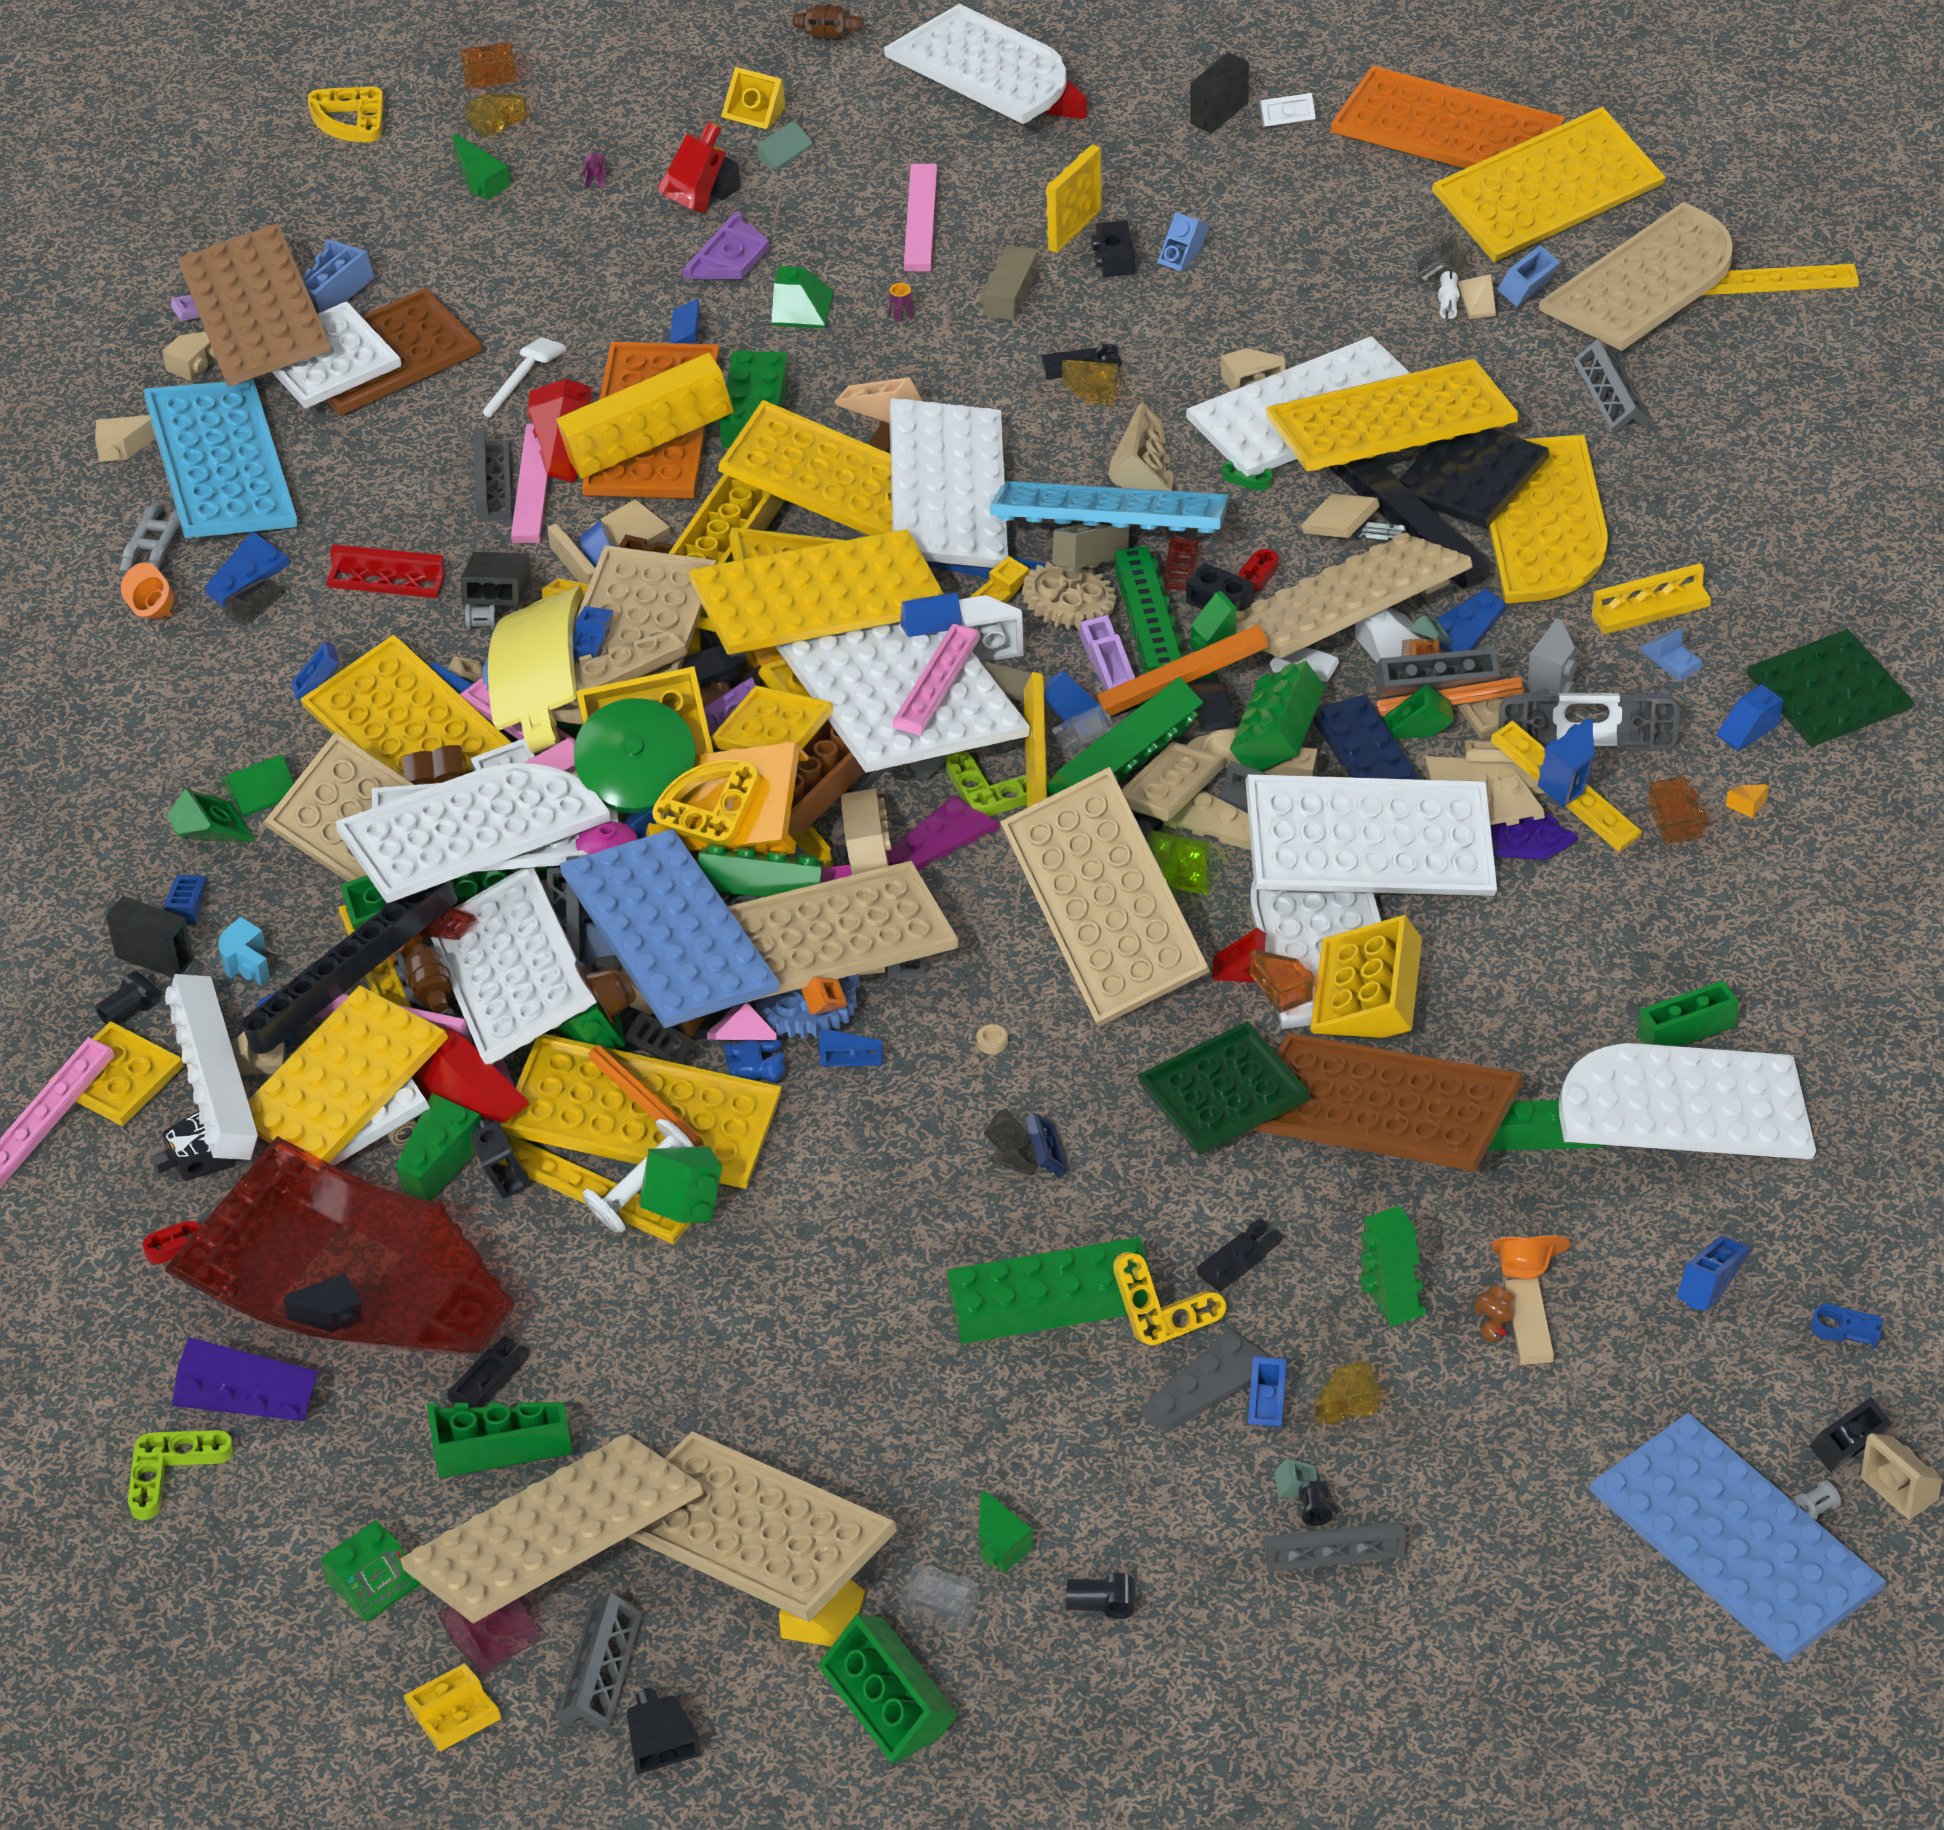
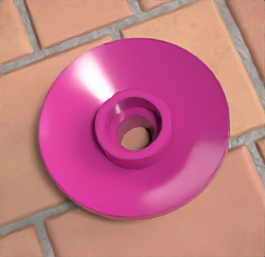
[576,820,637,856]

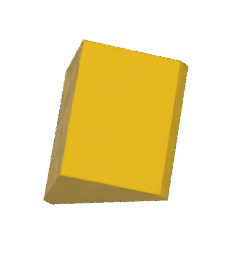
[721,67,785,130]

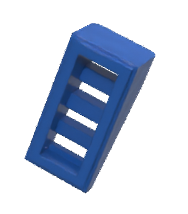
[163,875,207,924]
[819,1029,883,1066]

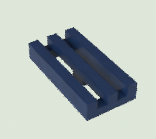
[1025,1112,1067,1178]

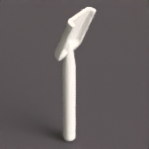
[483,337,566,418]

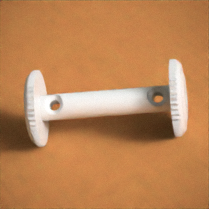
[583,1119,695,1232]

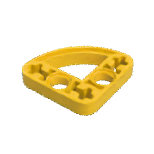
[308,87,384,142]
[652,760,761,846]

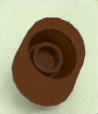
[575,960,636,1024]

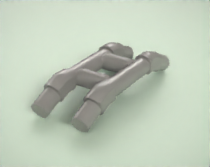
[119,502,181,574]

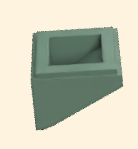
[1409,615,1452,645]
[1275,1458,1318,1498]

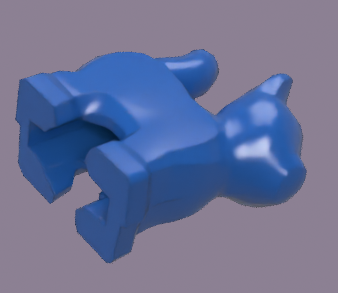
[724,1039,786,1083]

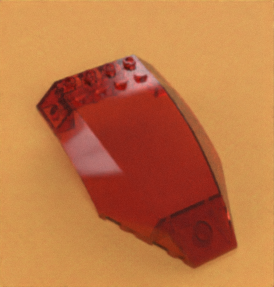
[165,1136,515,1354]

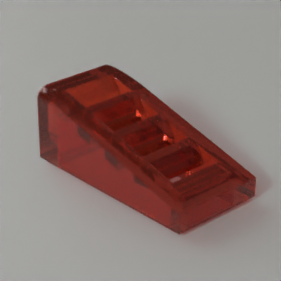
[1163,537,1199,591]
[419,907,476,940]

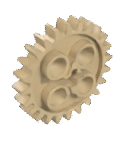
[1022,562,1116,630]

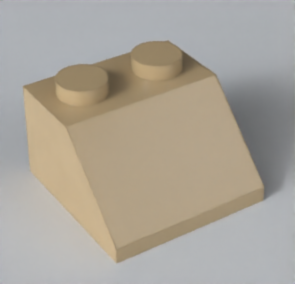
[1860,1433,1942,1520]

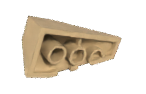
[1108,402,1174,491]

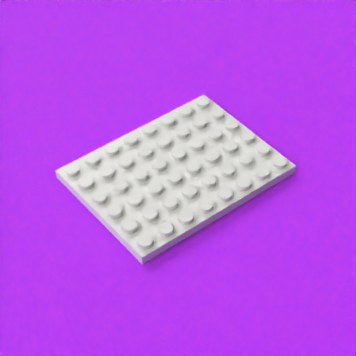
[775,622,1030,773]

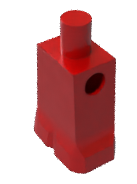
[657,121,726,213]

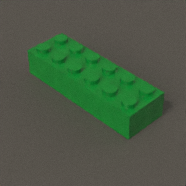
[1047,676,1203,798]
[947,1237,1154,1344]

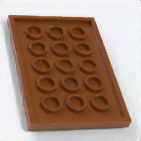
[325,288,482,416]

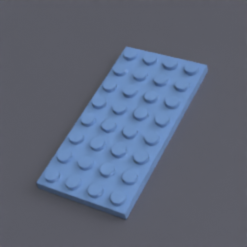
[560,829,779,1028]
[1590,1413,1886,1663]

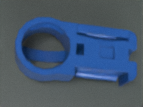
[1810,1304,1882,1348]

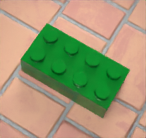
[720,350,789,448]
[1230,660,1325,771]

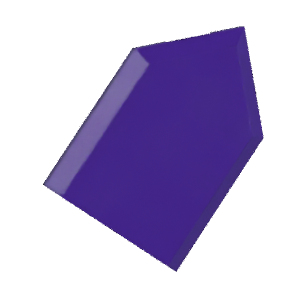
[1490,813,1578,860]

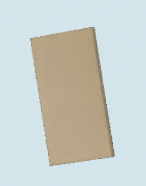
[1122,742,1225,822]

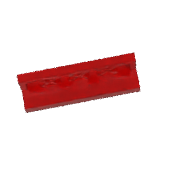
[326,544,446,598]

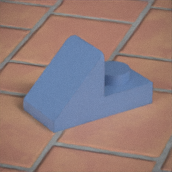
[1639,628,1702,681]

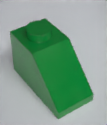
[1189,591,1237,652]
[1383,684,1454,739]
[979,1490,1033,1573]

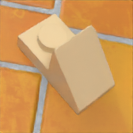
[231,1032,286,1075]

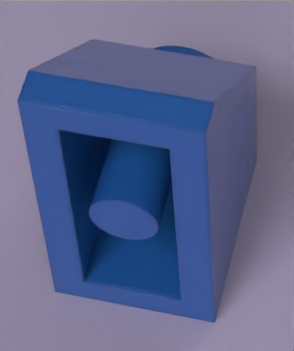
[1717,684,1783,752]

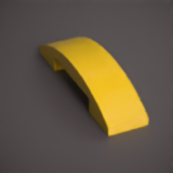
[969,556,1030,604]

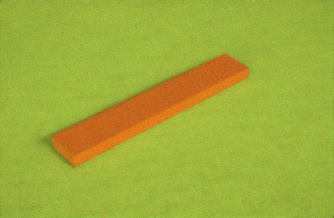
[1097,624,1269,717]

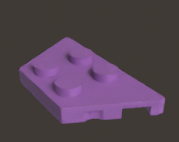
[683,212,769,279]

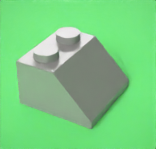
[1527,618,1577,693]

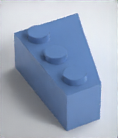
[302,239,375,314]

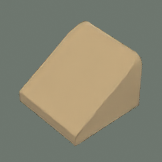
[447,657,483,684]

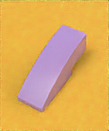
[1078,615,1135,690]

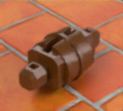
[792,4,864,40]
[405,942,452,1013]

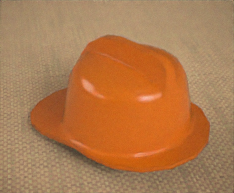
[121,562,175,619]
[1491,1235,1571,1279]

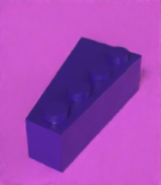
[172,1337,318,1421]

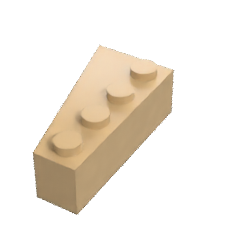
[841,788,891,875]

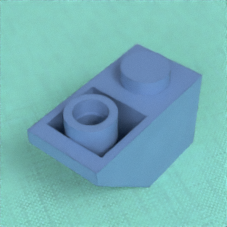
[1157,212,1210,272]

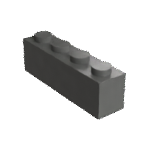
[1373,648,1500,697]

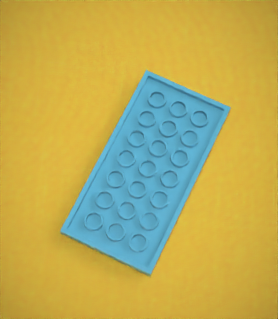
[144,379,297,538]
[990,481,1229,533]

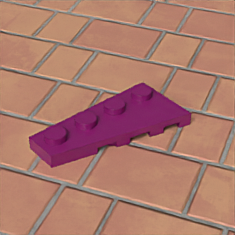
[887,795,999,871]

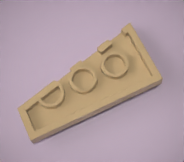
[1424,756,1545,794]
[1486,774,1545,826]

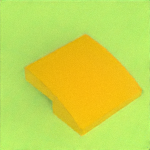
[403,1663,502,1752]

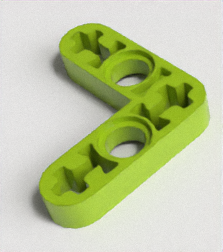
[946,751,1051,816]
[128,1430,234,1520]

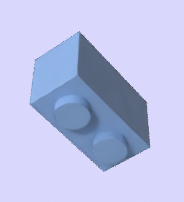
[1497,245,1560,307]

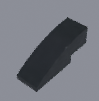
[1186,671,1236,731]

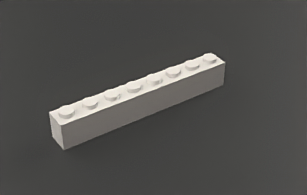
[165,974,258,1160]

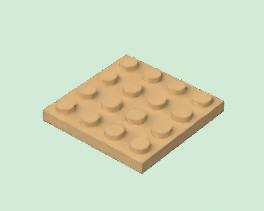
[264,732,414,882]

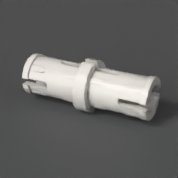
[1438,271,1460,319]

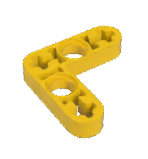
[1113,1252,1226,1345]

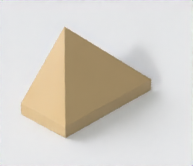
[1457,274,1496,319]

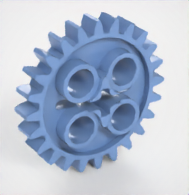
[755,977,857,1039]

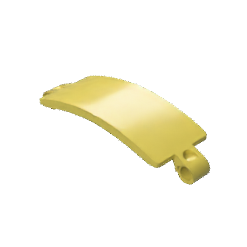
[488,586,583,754]

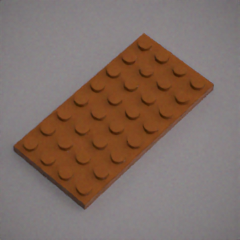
[1251,1033,1523,1171]

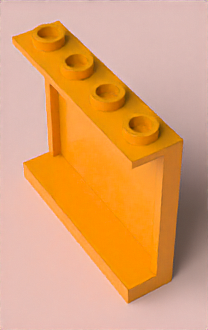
[678,741,809,864]

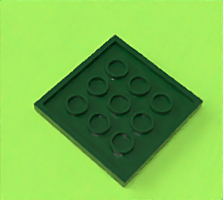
[1747,629,1913,747]
[1137,1021,1310,1156]

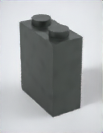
[1190,52,1249,134]
[461,551,531,606]
[106,896,194,978]

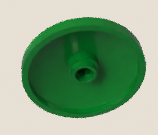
[574,698,696,813]

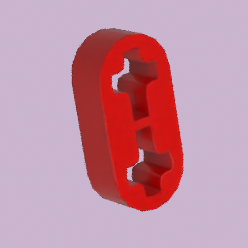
[1238,549,1278,593]
[142,1221,204,1264]

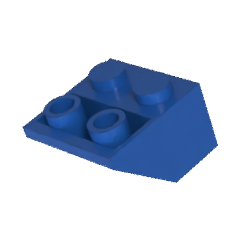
[1537,718,1594,808]

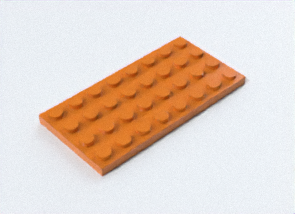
[1331,65,1566,169]
[582,342,720,499]

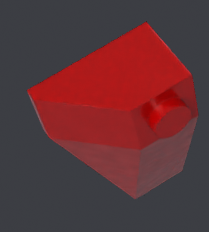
[527,379,591,483]
[412,1028,530,1123]

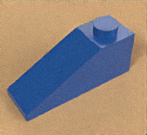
[1677,1235,1751,1311]

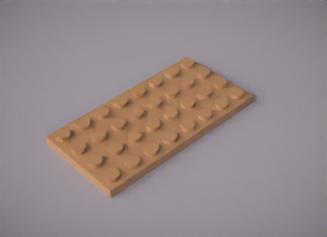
[177,223,332,387]

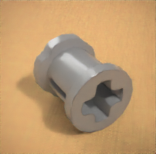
[465,604,497,630]
[1795,1480,1841,1521]

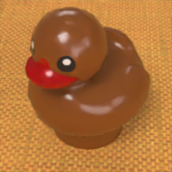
[1474,1284,1515,1342]

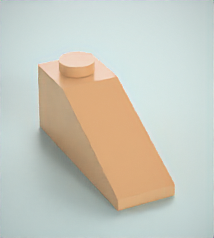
[835,377,922,423]

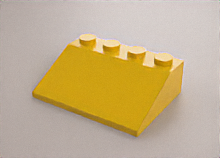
[576,666,714,755]
[1310,914,1422,1038]

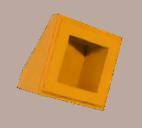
[1726,784,1769,818]

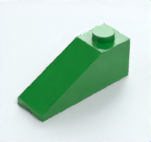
[452,133,510,201]

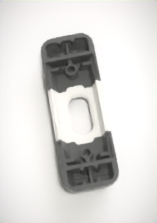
[1498,689,1680,750]

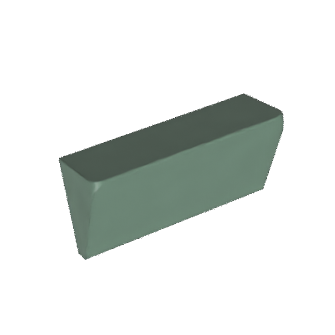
[757,121,813,170]

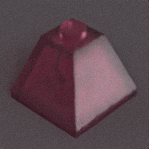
[437,1598,540,1673]

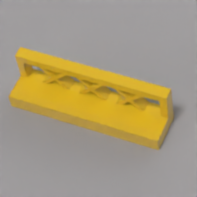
[1592,563,1711,635]

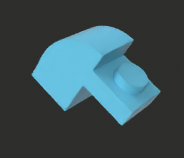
[218,917,270,986]

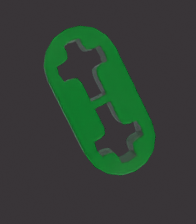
[1222,460,1273,491]

